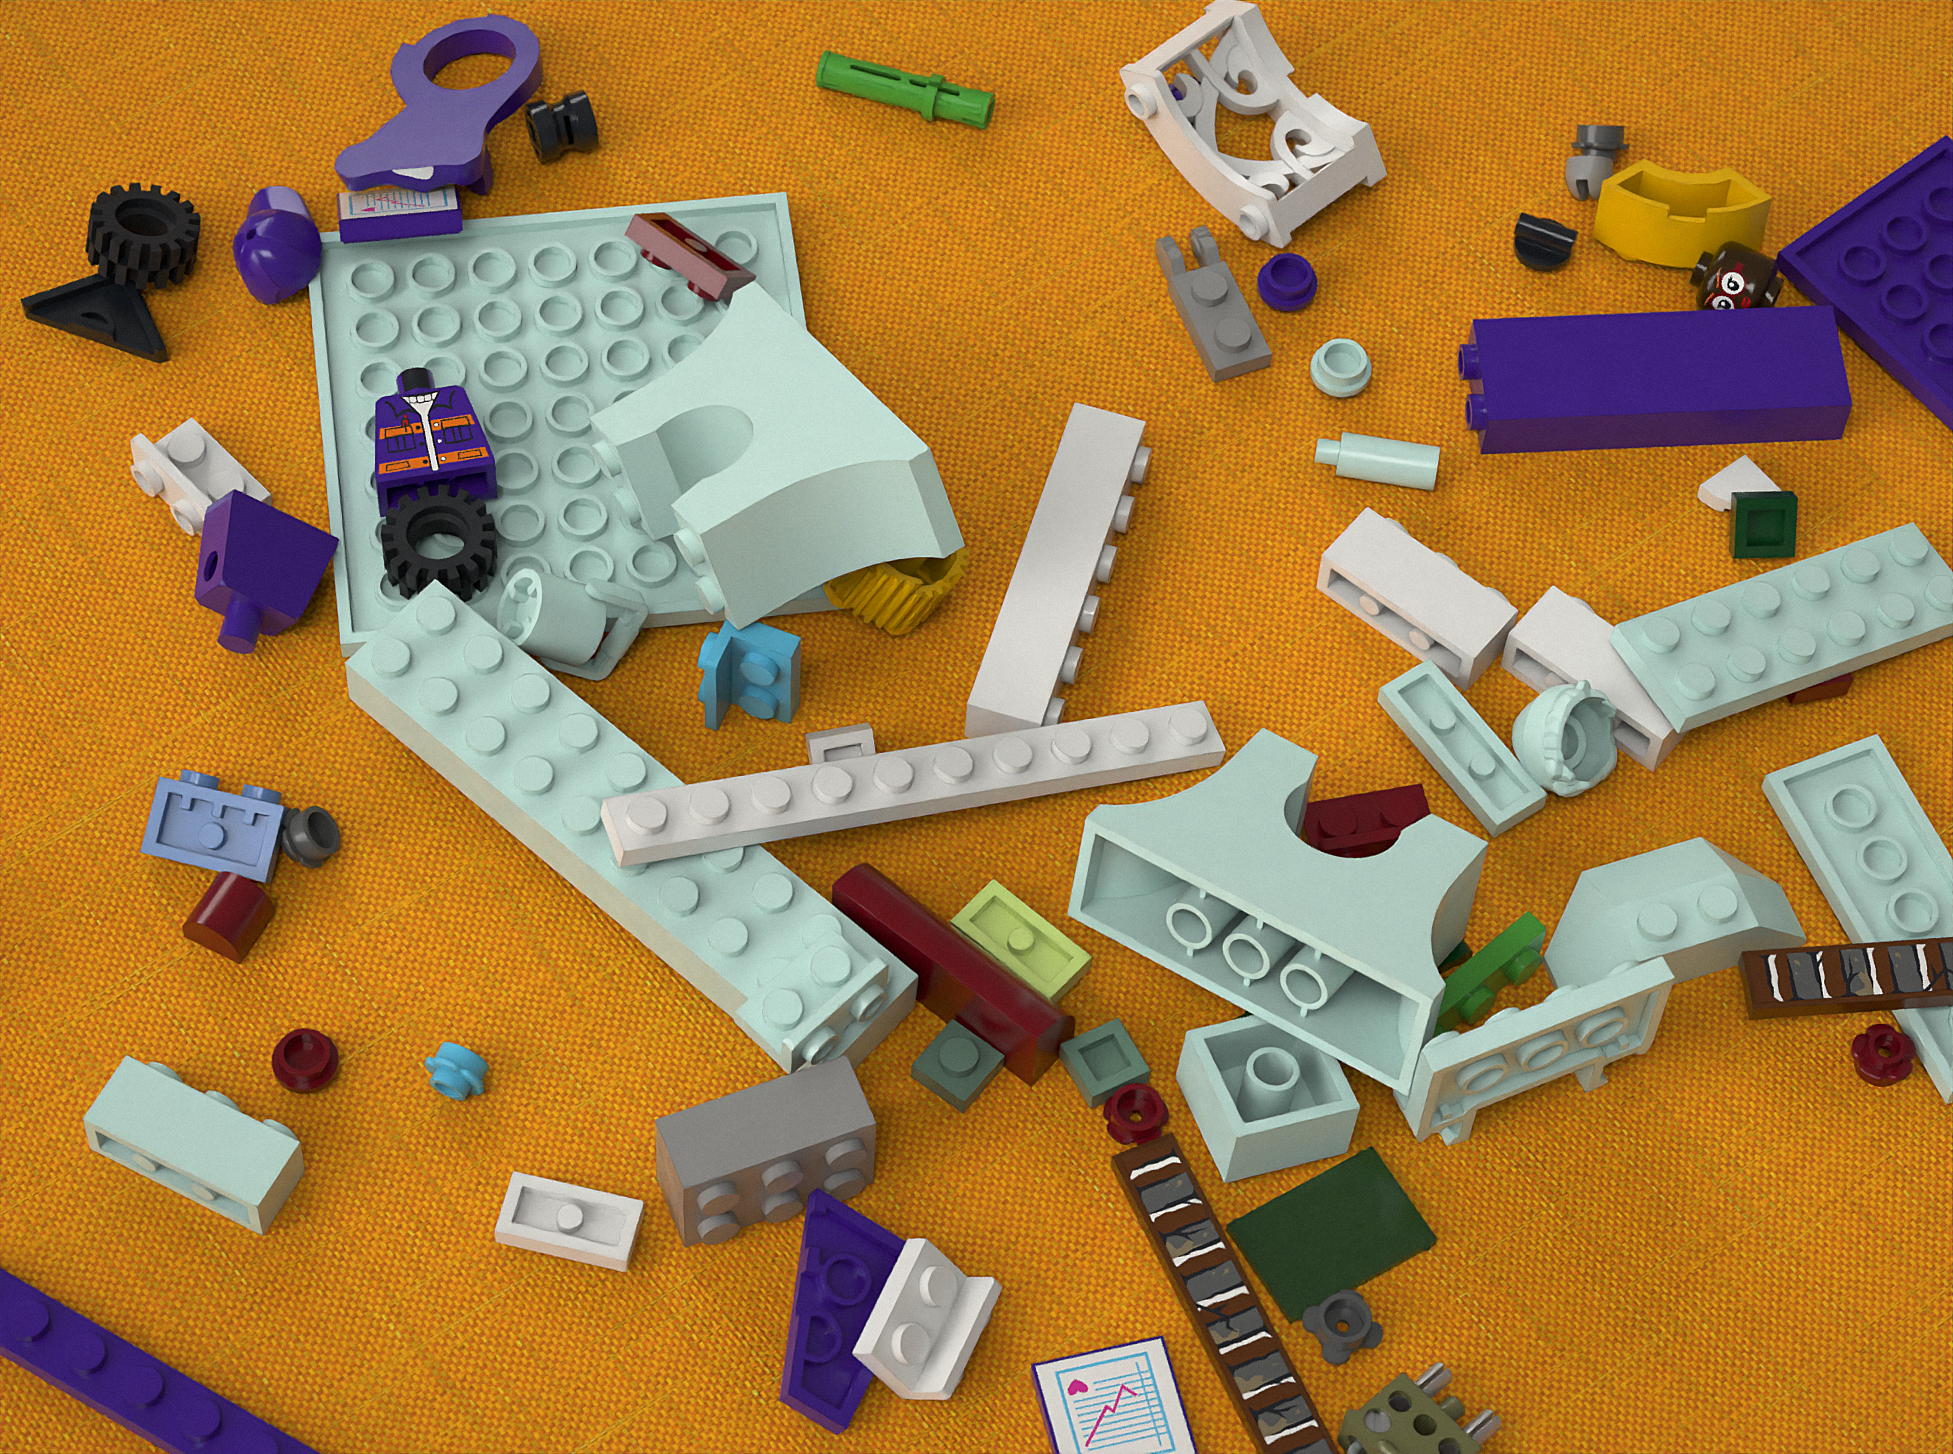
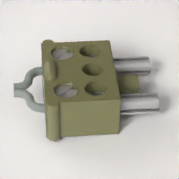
[1337,1362,1502,1454]

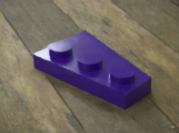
[779,1188,906,1435]

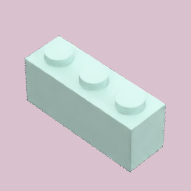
[83,1055,305,1236]

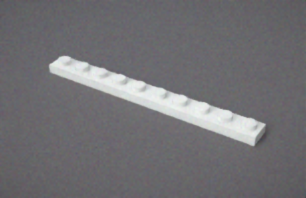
[600,700,1226,867]

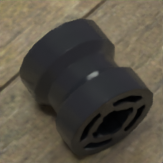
[524,90,599,162]

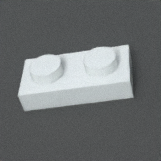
[495,1171,645,1273]

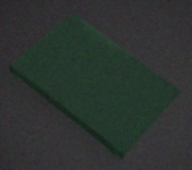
[1226,1146,1437,1325]

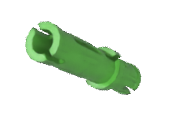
[816,50,996,130]

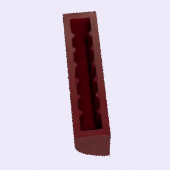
[831,863,1076,1088]

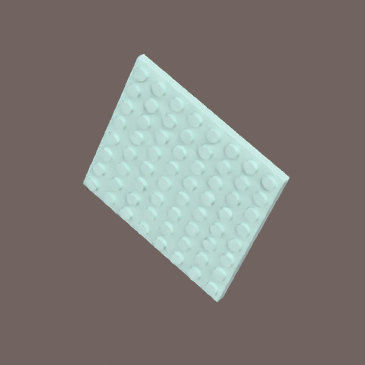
[309,192,842,657]

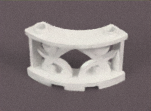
[1119,0,1387,248]

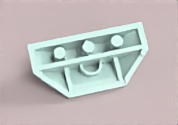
[1542,837,1807,991]

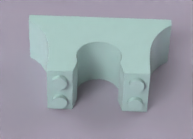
[589,280,965,631]
[1067,728,1489,1096]

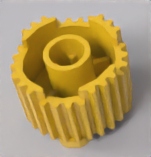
[823,547,970,636]

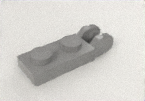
[1155,226,1272,383]

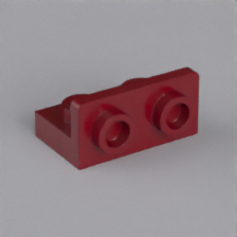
[1301,783,1431,858]

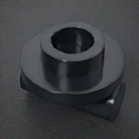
[1513,212,1579,272]

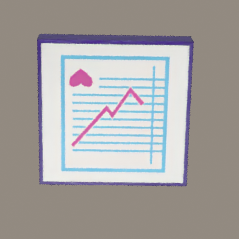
[336,184,463,244]
[1030,1335,1198,1454]

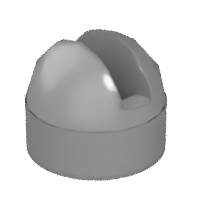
[1565,156,1614,201]

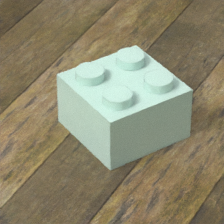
[1175,1015,1360,1183]

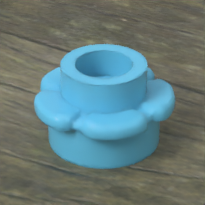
[424,1042,489,1101]

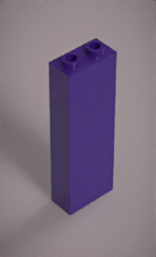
[1458,305,1852,455]

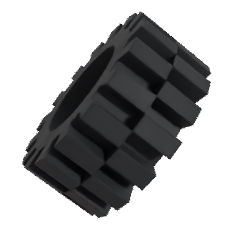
[86,183,201,290]
[381,485,498,603]

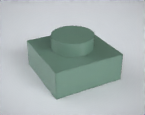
[1059,1018,1150,1109]
[911,1019,1005,1114]

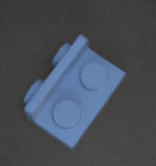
[140,769,291,884]

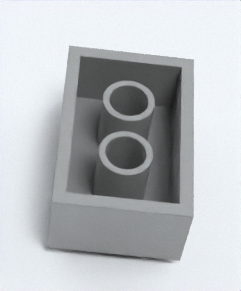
[655,1055,876,1248]

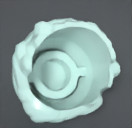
[1512,680,1617,797]

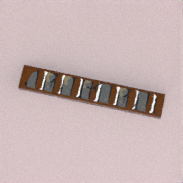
[1738,937,1953,1020]
[1110,1133,1340,1454]

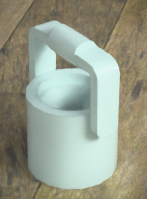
[497,568,649,681]

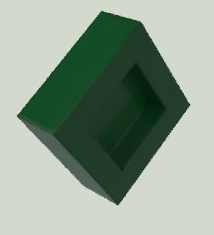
[1729,491,1798,559]

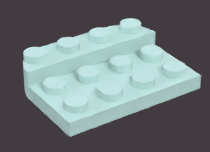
[1393,956,1675,1146]

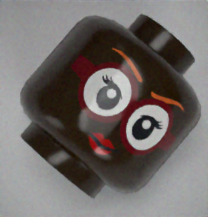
[1689,241,1784,310]

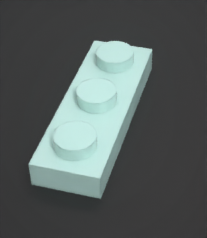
[1377,658,1547,838]

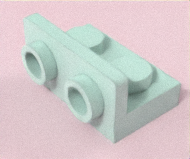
[734,927,889,1074]

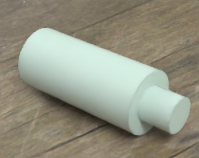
[1314,432,1440,491]

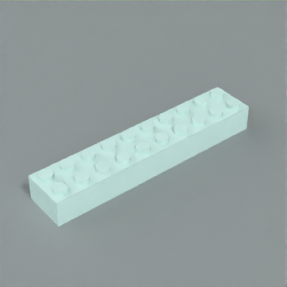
[345,579,918,1072]

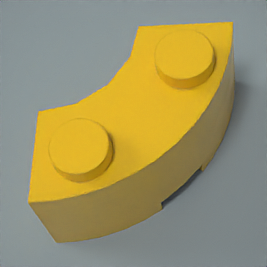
[1592,158,1772,268]

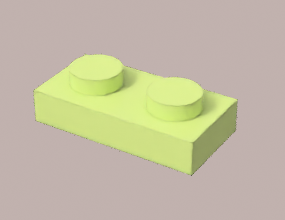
[950,879,1092,1003]

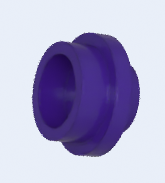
[1257,253,1318,311]

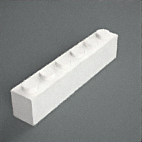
[964,402,1152,738]

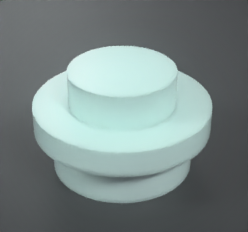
[1310,338,1372,397]

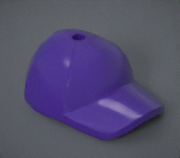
[233,186,322,305]

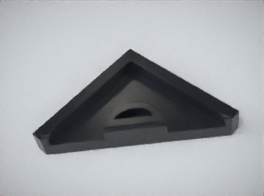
[20,273,168,364]

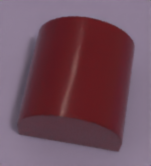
[182,871,275,964]

